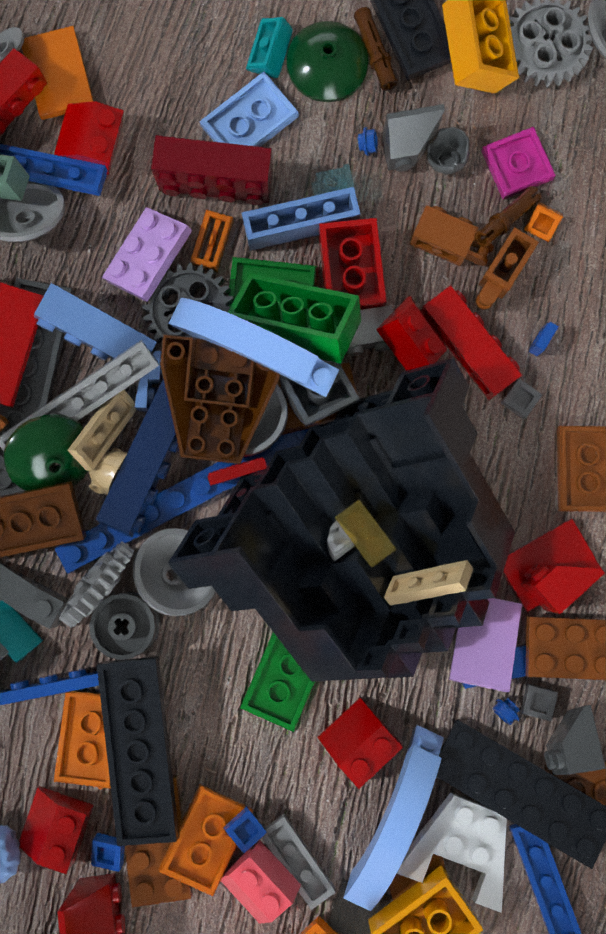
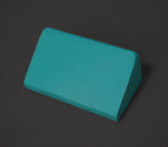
[246,17,293,78]
[0,600,43,663]

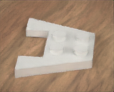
[397,792,507,913]

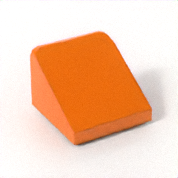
[524,202,563,242]

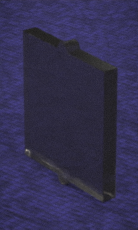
[327,878,392,934]

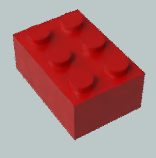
[319,218,387,310]

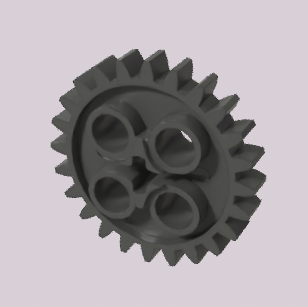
[142,263,234,343]

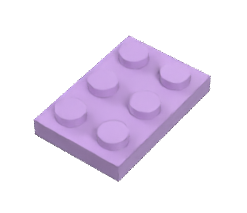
[102,207,192,302]

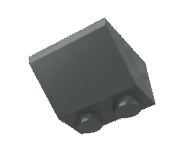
[280,359,360,427]
[544,705,606,775]

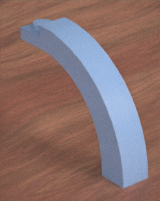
[168,298,339,397]
[343,725,444,911]

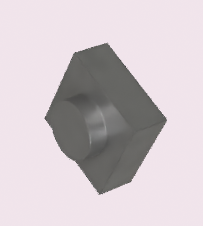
[501,379,542,419]
[520,683,558,721]

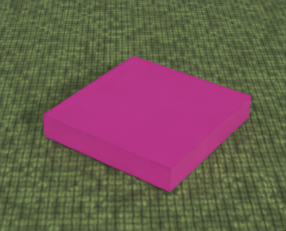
[481,126,556,200]

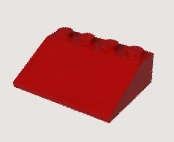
[0,282,44,408]
[57,873,125,934]

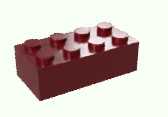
[151,135,273,205]

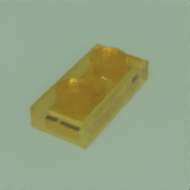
[335,500,396,568]

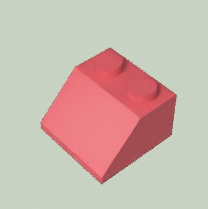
[221,840,301,924]

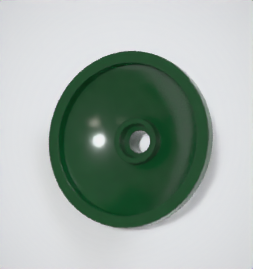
[287,21,369,102]
[4,414,89,491]

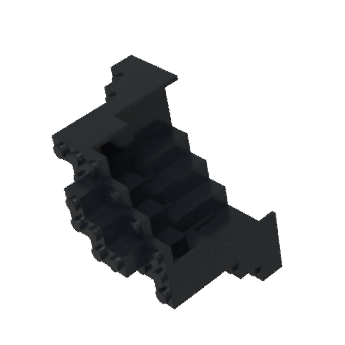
[168,358,515,682]

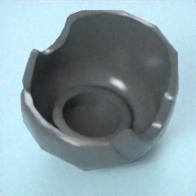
[427,127,470,175]

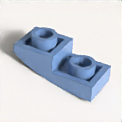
[135,351,163,412]

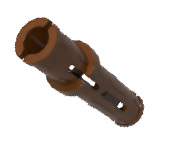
[353,7,398,91]
[474,186,542,248]

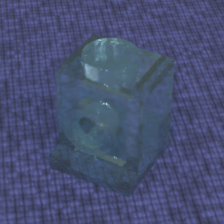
[311,164,355,196]

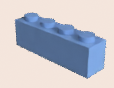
[242,187,361,251]
[34,283,157,361]

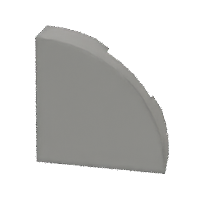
[327,520,358,561]

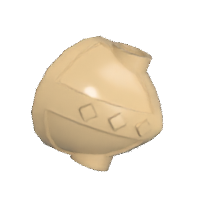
[89,448,128,495]

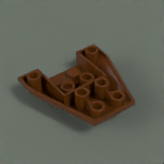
[160,334,280,464]

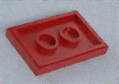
[503,519,601,612]

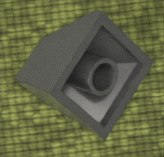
[382,104,445,172]

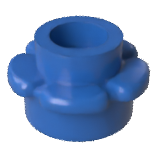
[358,127,378,156]
[492,698,520,725]

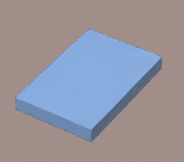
[199,72,299,147]

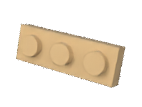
[68,390,137,470]
[384,560,473,606]

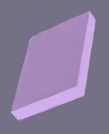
[449,598,522,692]

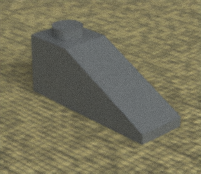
[0,562,69,629]

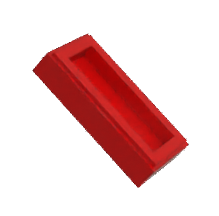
[207,457,267,486]

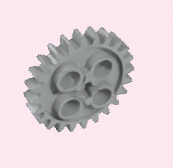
[509,0,593,88]
[59,541,134,628]

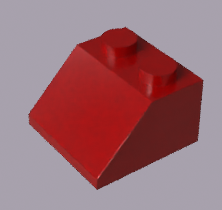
[54,101,124,175]
[376,296,447,371]
[521,564,605,614]
[317,697,403,789]
[19,786,94,874]

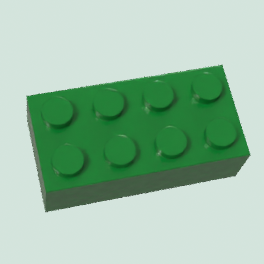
[227,273,361,364]

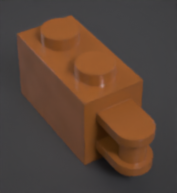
[409,205,494,266]
[476,227,539,310]

